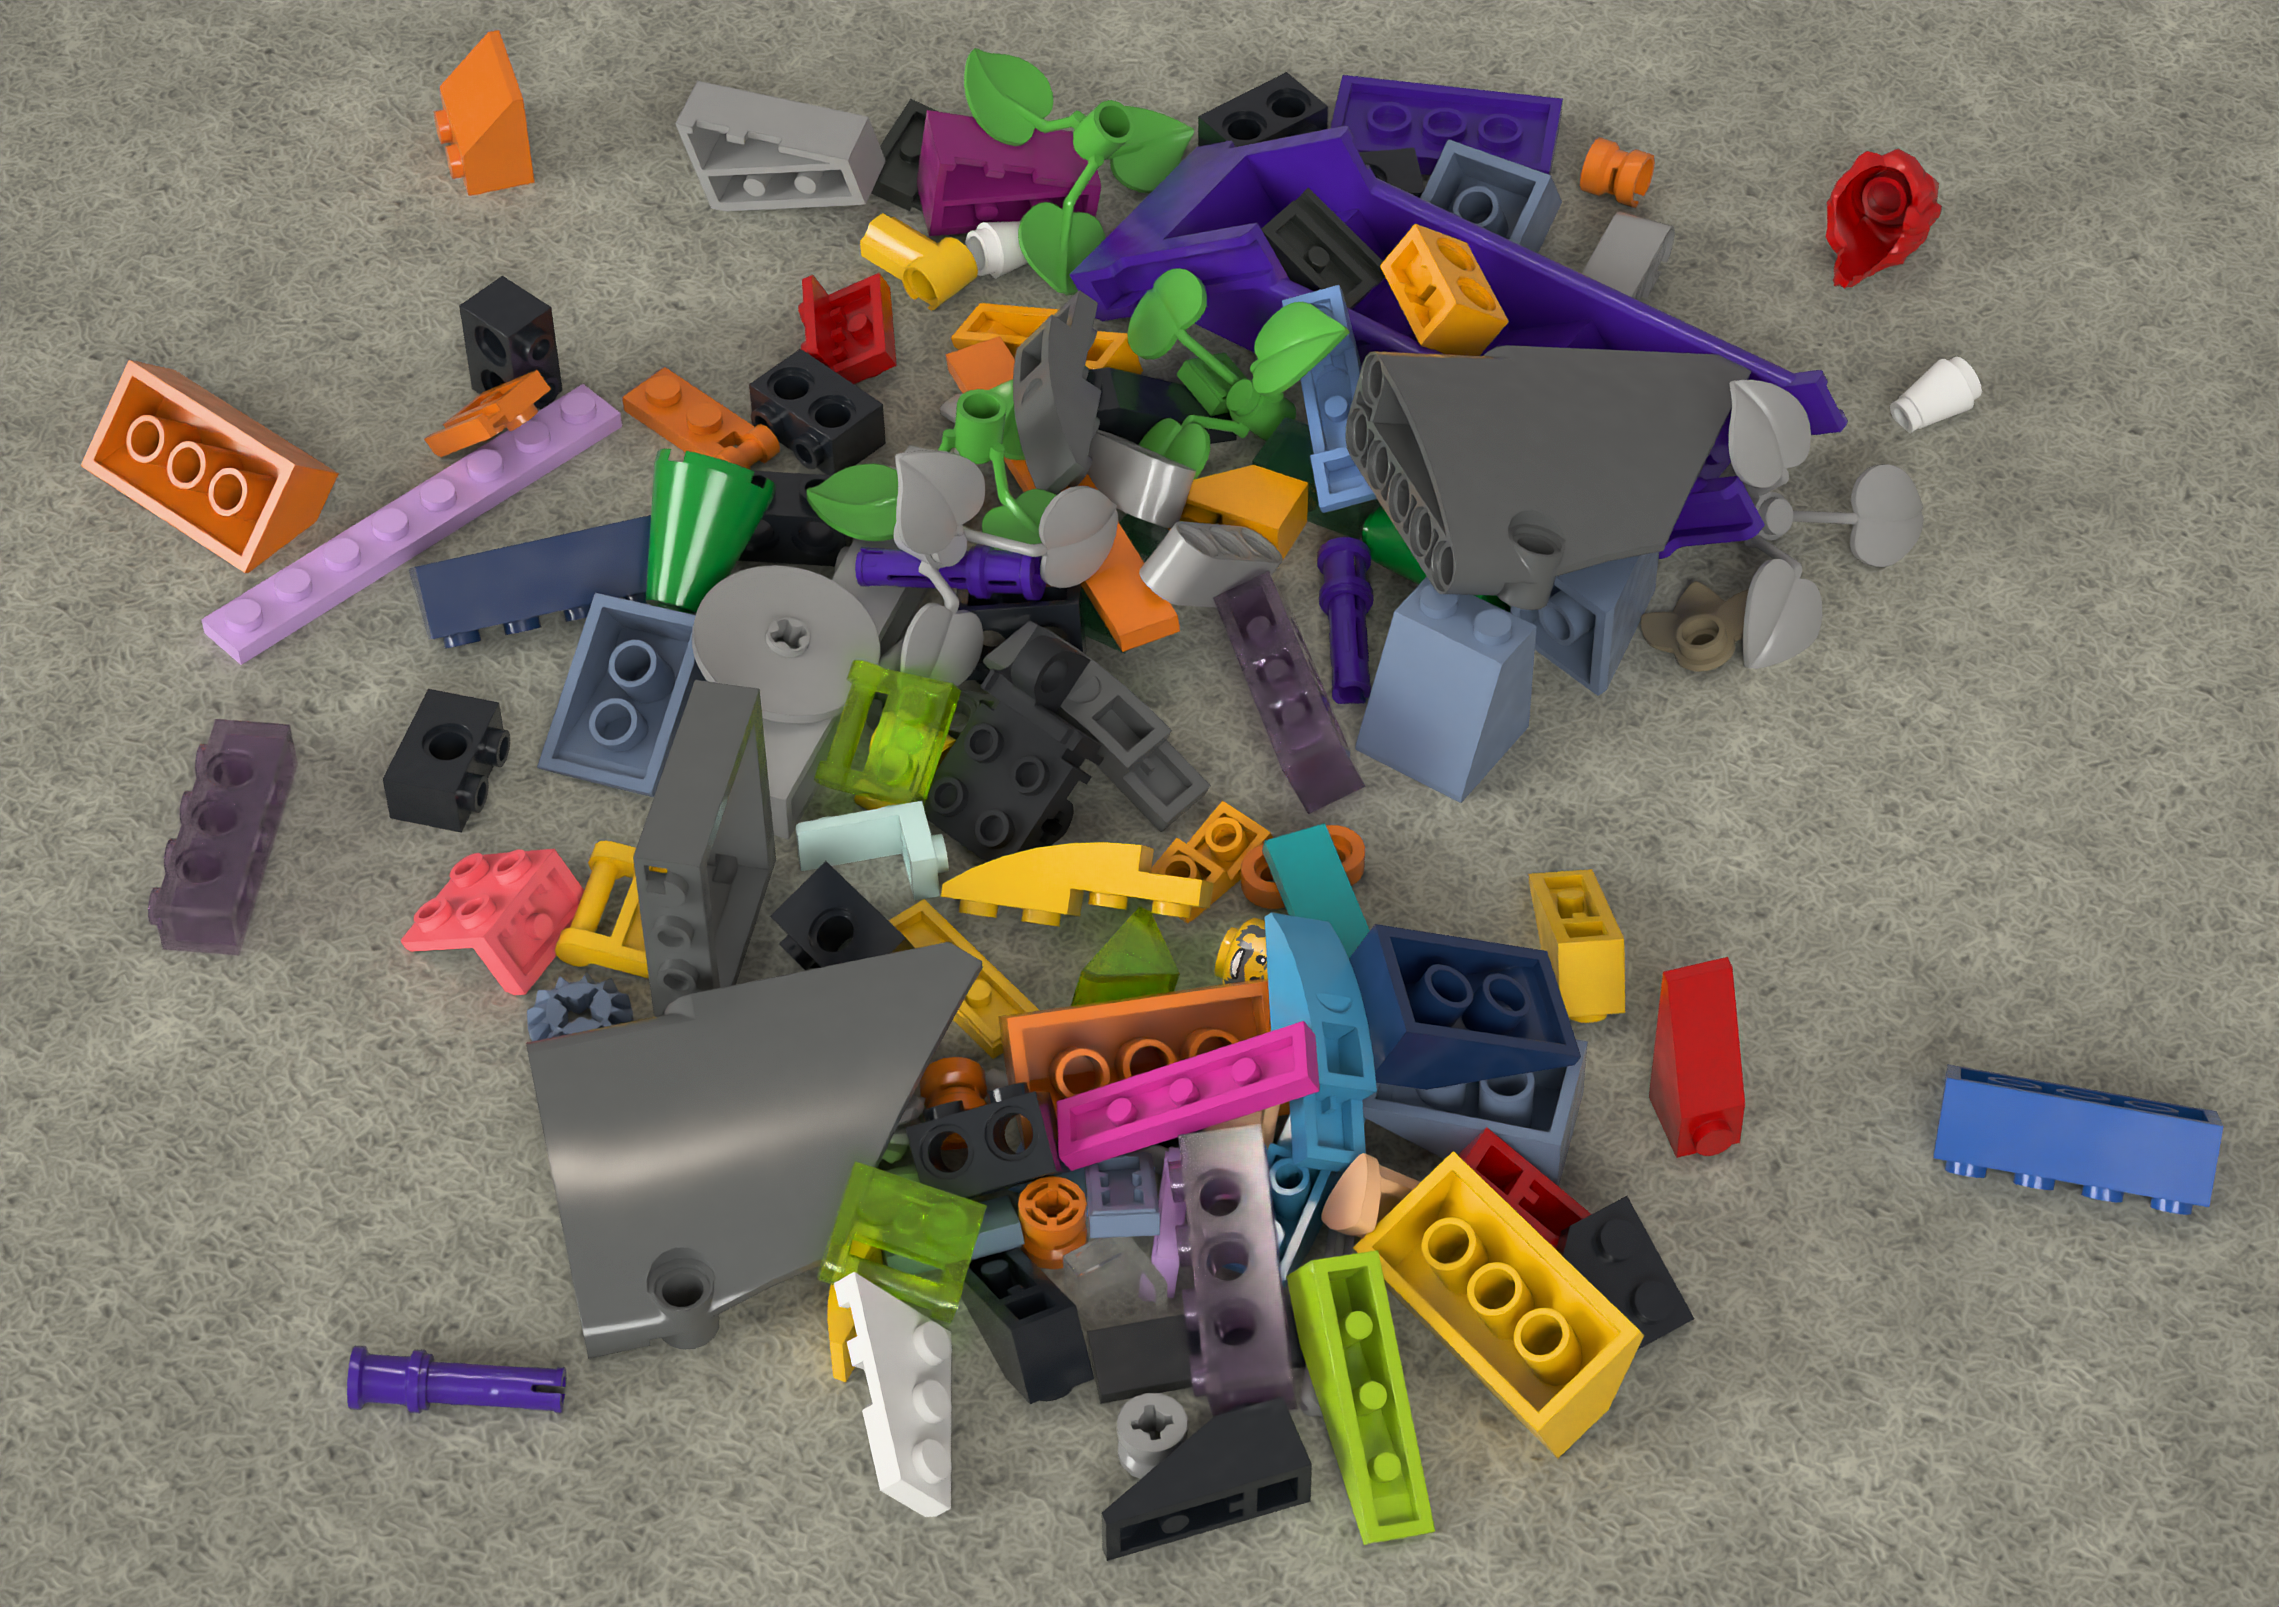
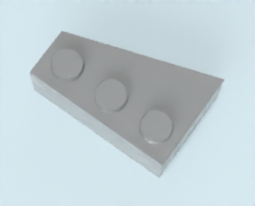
[675,81,886,211]

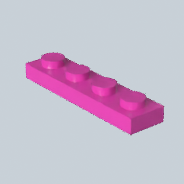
[1057,1021,1320,1171]

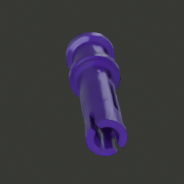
[1317,537,1374,704]
[855,544,1046,600]
[347,1346,567,1414]

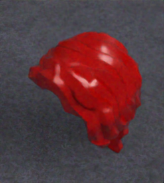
[1826,148,1942,289]

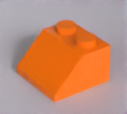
[434,30,535,196]

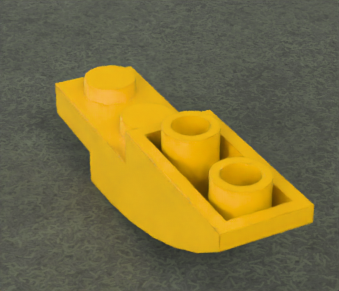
[941,842,1214,927]

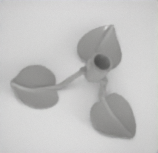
[1728,380,1924,669]
[894,450,1118,707]

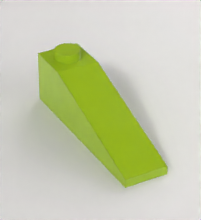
[1286,1250,1436,1545]

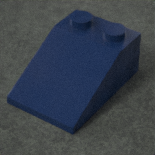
[1349,924,1581,1090]

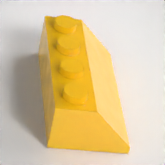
[1353,1151,1644,1459]

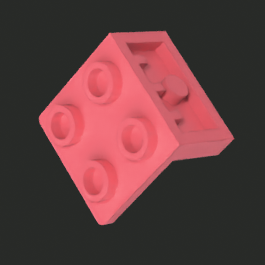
[401,849,584,995]

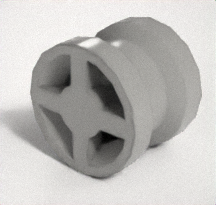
[1117,1393,1188,1479]

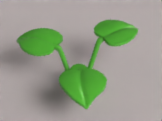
[964,48,1194,296]
[1128,269,1350,480]
[806,379,1056,550]

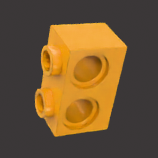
[1380,224,1509,356]

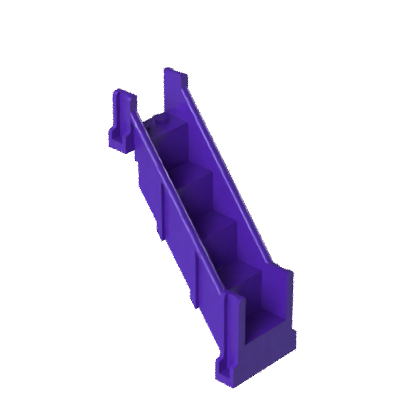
[1069,126,1848,559]

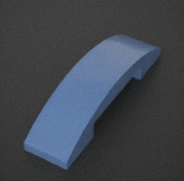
[1282,285,1377,513]

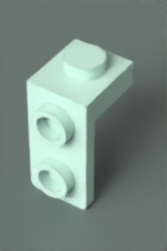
[795,801,949,901]

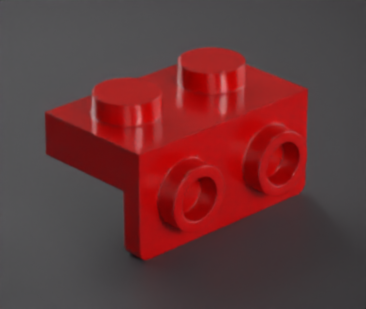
[798,273,897,384]

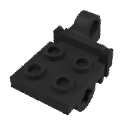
[916,625,1104,863]

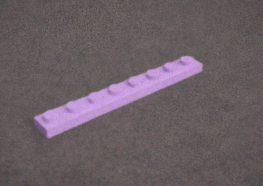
[201,384,622,665]

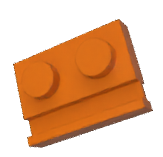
[424,370,551,457]

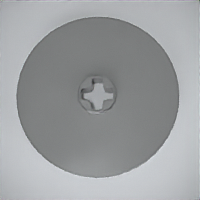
[692,565,880,724]

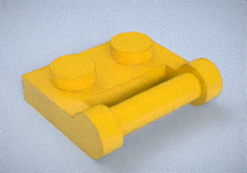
[554,841,667,979]

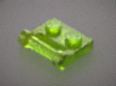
[813,660,961,807]
[817,1161,987,1324]

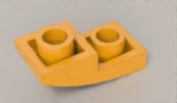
[1151,800,1273,924]

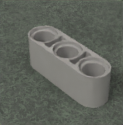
[1581,211,1675,301]
[1088,430,1196,528]
[1139,521,1283,609]

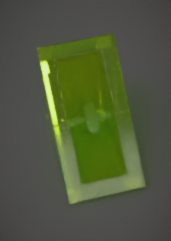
[1071,906,1180,1006]

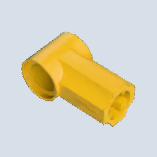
[860,213,978,310]

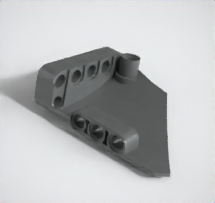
[1345,345,1751,610]
[526,942,983,1359]

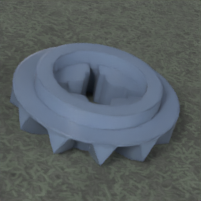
[527,972,634,1042]

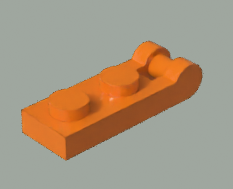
[622,367,780,470]

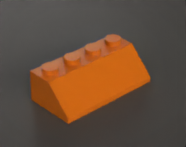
[81,360,339,573]
[998,979,1290,1151]

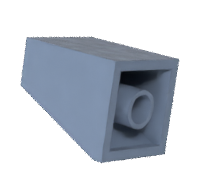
[1510,552,1659,696]
[1355,577,1537,803]

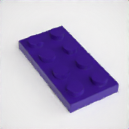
[1330,75,1563,175]

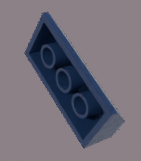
[408,515,651,649]

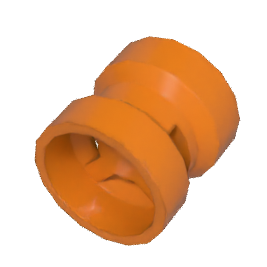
[1580,137,1655,208]
[919,1057,988,1150]
[1018,1176,1088,1270]

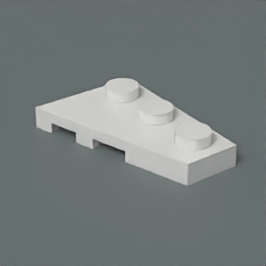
[834,1272,952,1517]

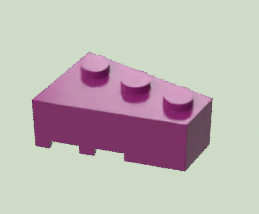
[916,110,1102,236]

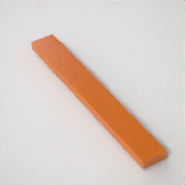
[945,336,1180,652]

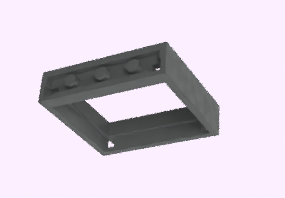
[633,680,776,1017]

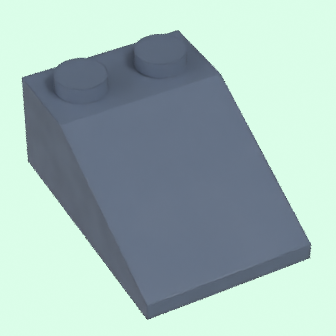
[1421,139,1562,253]
[537,593,707,797]
[1362,1039,1588,1187]

